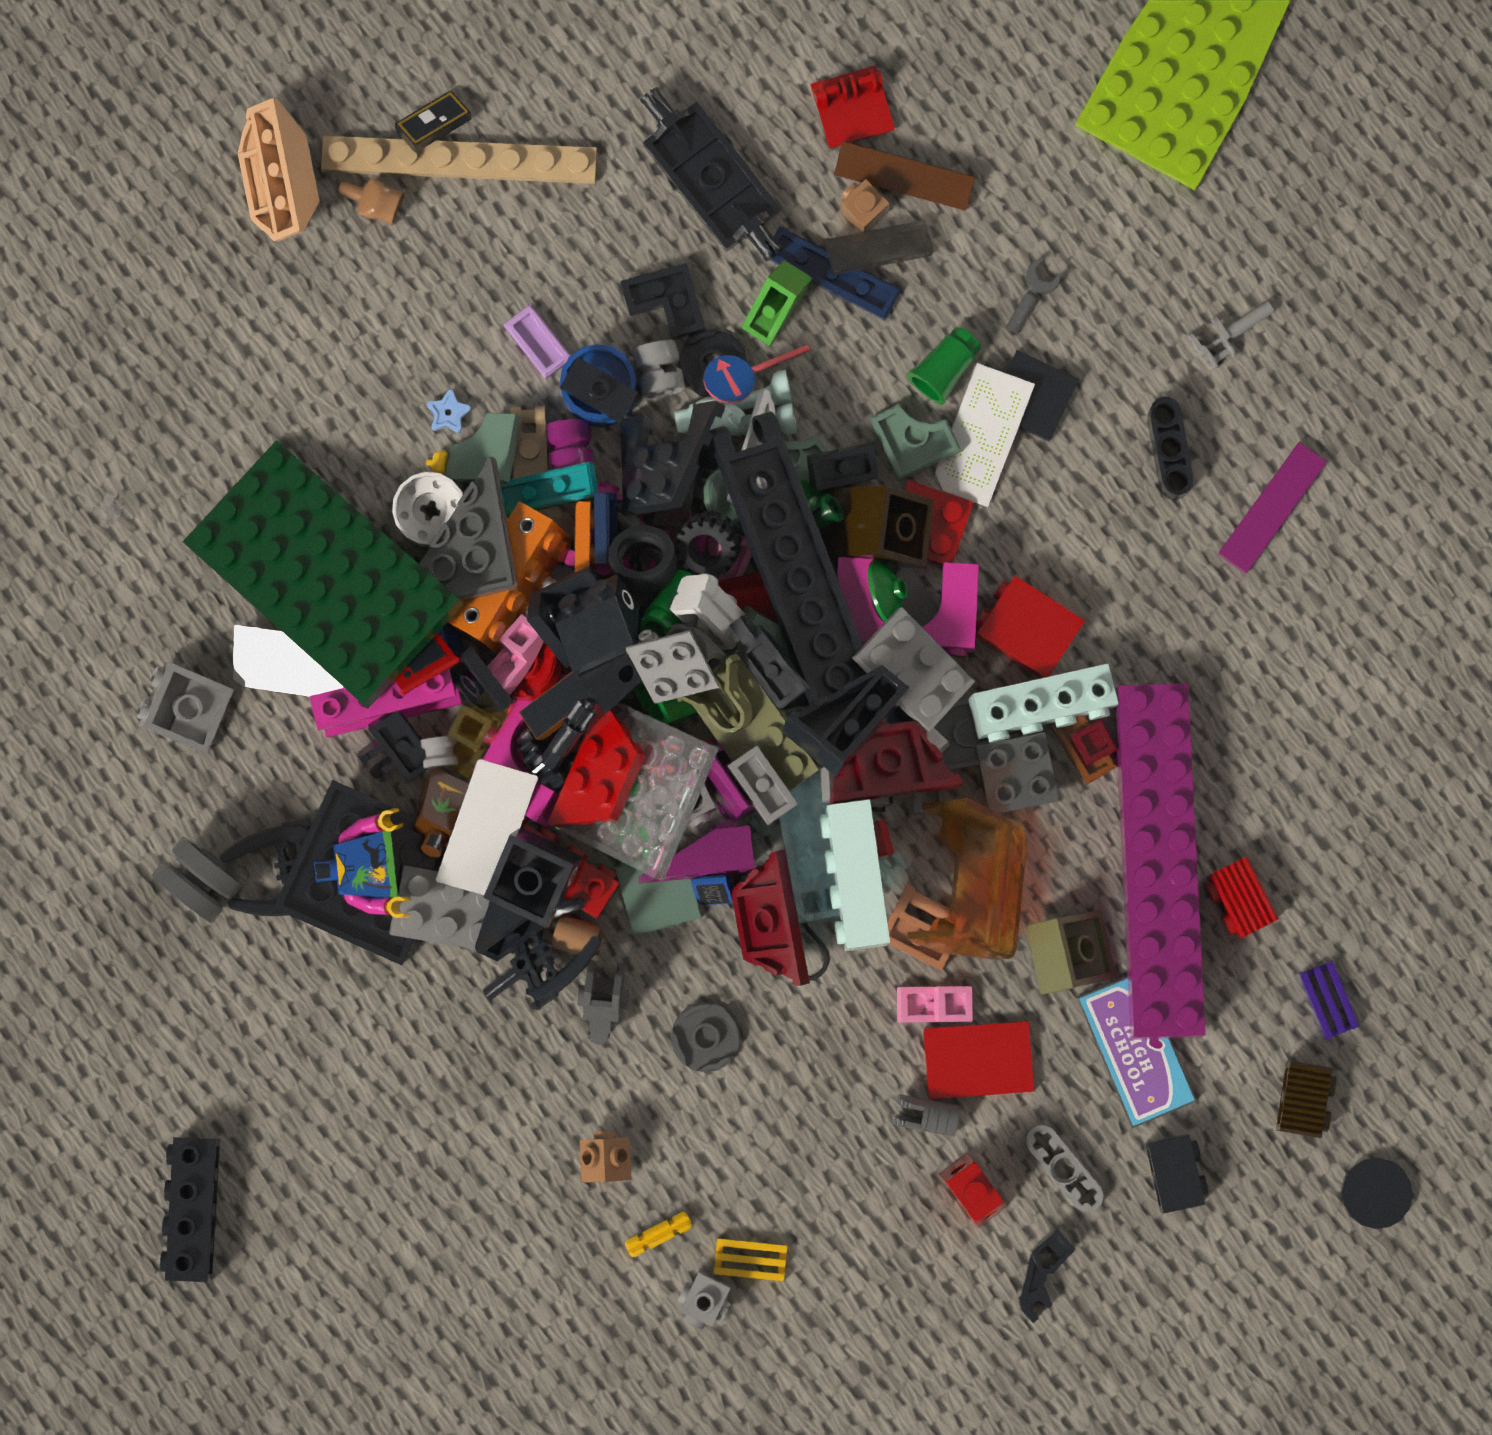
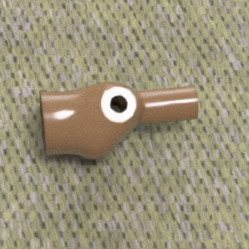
[338,179,405,226]

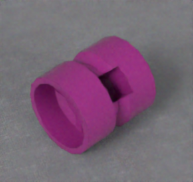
[545,419,594,471]

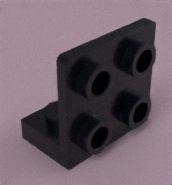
[527,567,600,668]

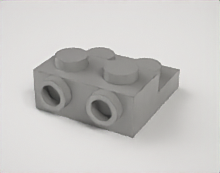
[136,662,234,754]

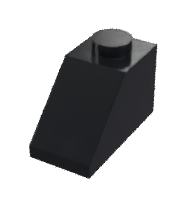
[475,901,545,962]

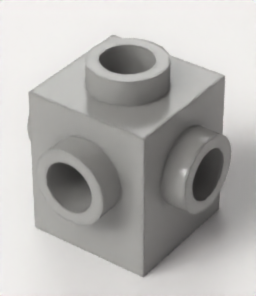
[677,1271,731,1330]

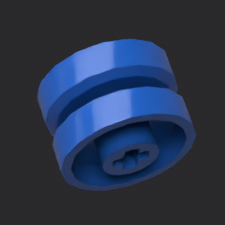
[560,344,638,428]

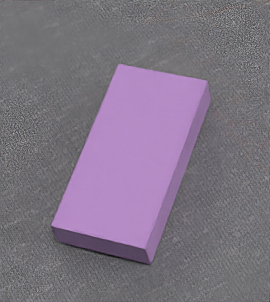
[503,304,571,380]

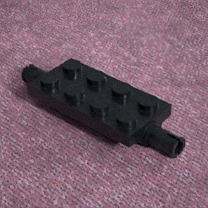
[640,87,783,262]

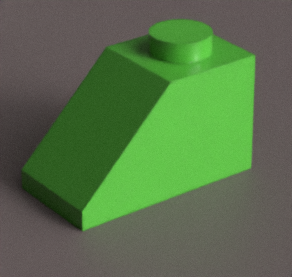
[741,260,813,346]

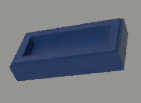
[594,493,618,564]

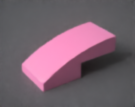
[487,614,544,696]
[897,986,973,1022]

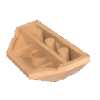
[238,98,320,242]

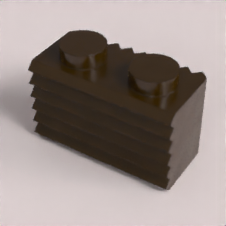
[1275,1061,1337,1138]

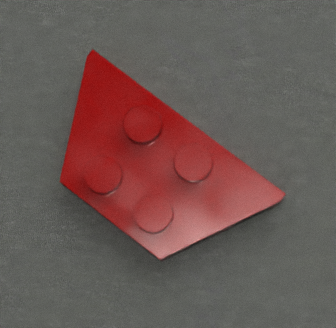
[548,705,646,828]

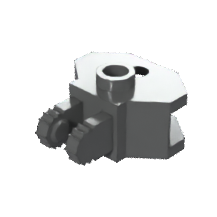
[577,960,629,1046]

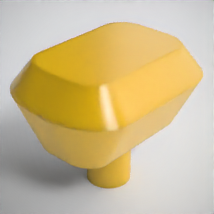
[426,450,449,476]

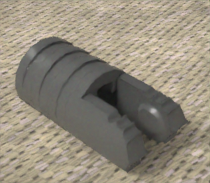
[892,1094,960,1137]

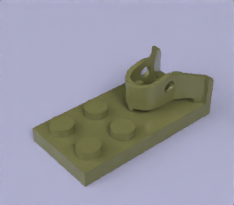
[677,653,823,792]

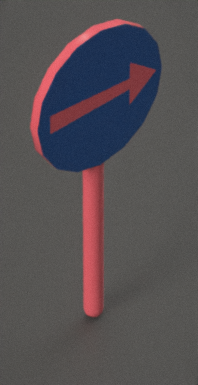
[703,345,810,403]

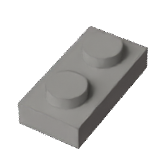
[727,746,798,826]

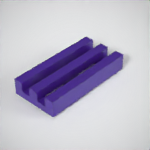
[1299,961,1359,1040]

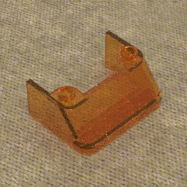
[907,798,1027,960]

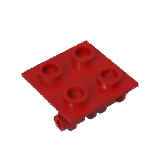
[810,65,895,149]

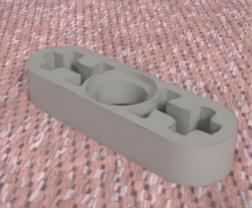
[1025,1125,1103,1212]

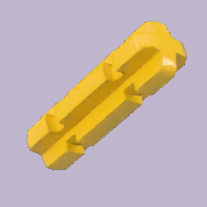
[625,1212,692,1257]

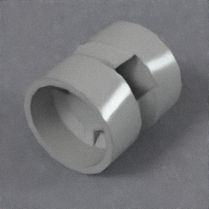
[632,340,686,399]

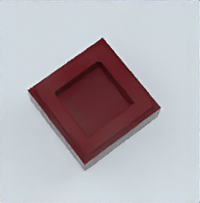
[1070,719,1118,767]

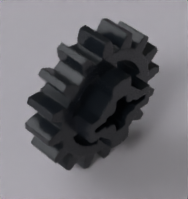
[517,727,576,793]

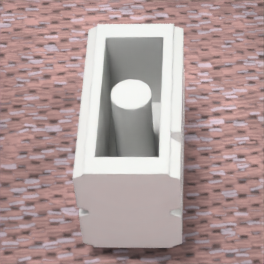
[670,573,745,650]

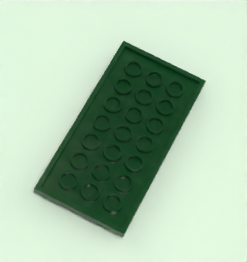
[182,440,464,709]

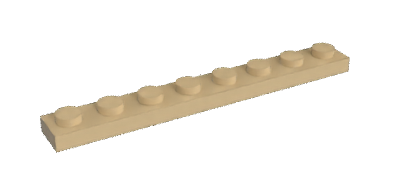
[321,136,597,184]

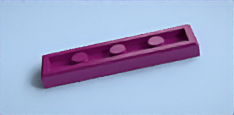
[1218,442,1327,574]

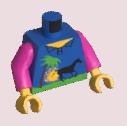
[314,808,411,918]

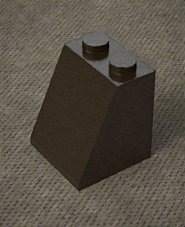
[821,485,934,568]

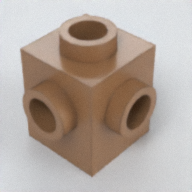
[580,1131,632,1183]

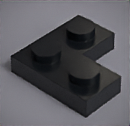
[620,263,705,340]

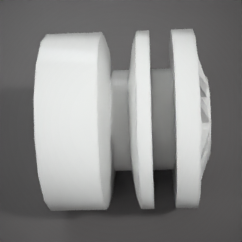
[392,472,463,548]

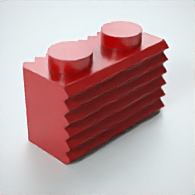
[1205,856,1279,939]

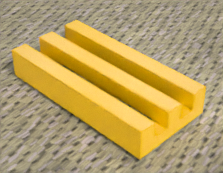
[714,1238,787,1281]

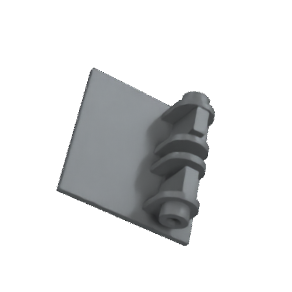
[625,630,719,704]

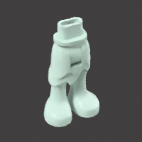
[674,370,797,438]

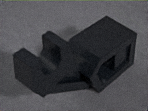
[1018,1229,1076,1323]

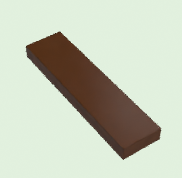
[834,140,976,211]

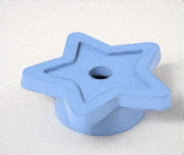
[427,390,471,433]

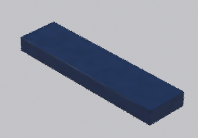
[763,226,901,321]

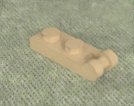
[511,406,548,479]

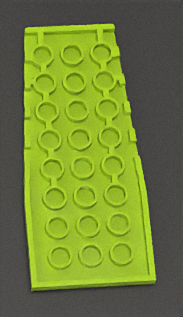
[1075,0,1290,190]

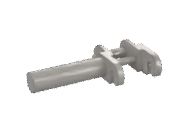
[1187,301,1274,369]

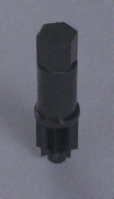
[541,697,598,769]

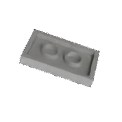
[852,607,975,732]
[389,865,490,950]

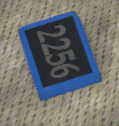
[691,875,732,905]

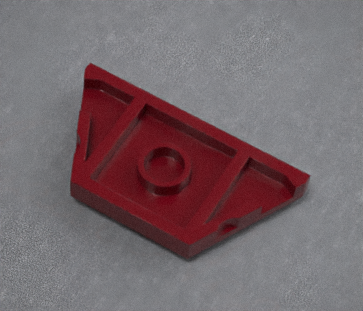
[829,721,963,805]
[731,849,810,986]

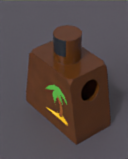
[413,767,469,857]

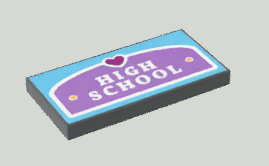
[1076,977,1197,1128]

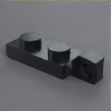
[729,614,810,710]

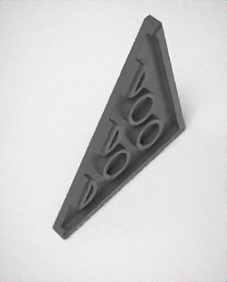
[419,456,519,601]

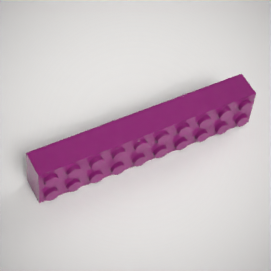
[1115,683,1206,1040]

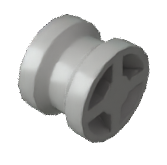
[421,736,458,768]

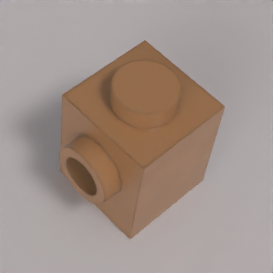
[840,179,890,236]

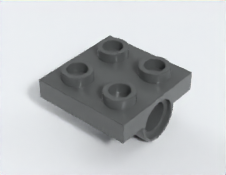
[975,732,1059,816]

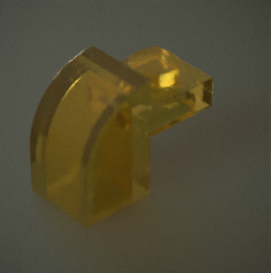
[447,702,501,779]

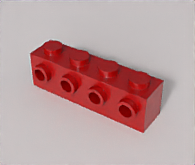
[521,816,620,920]

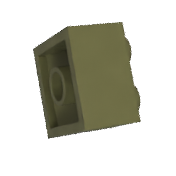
[1026,910,1117,995]

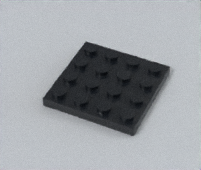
[273,780,447,966]

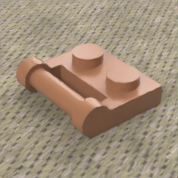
[887,883,969,971]

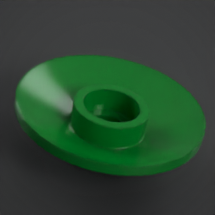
[868,559,907,622]

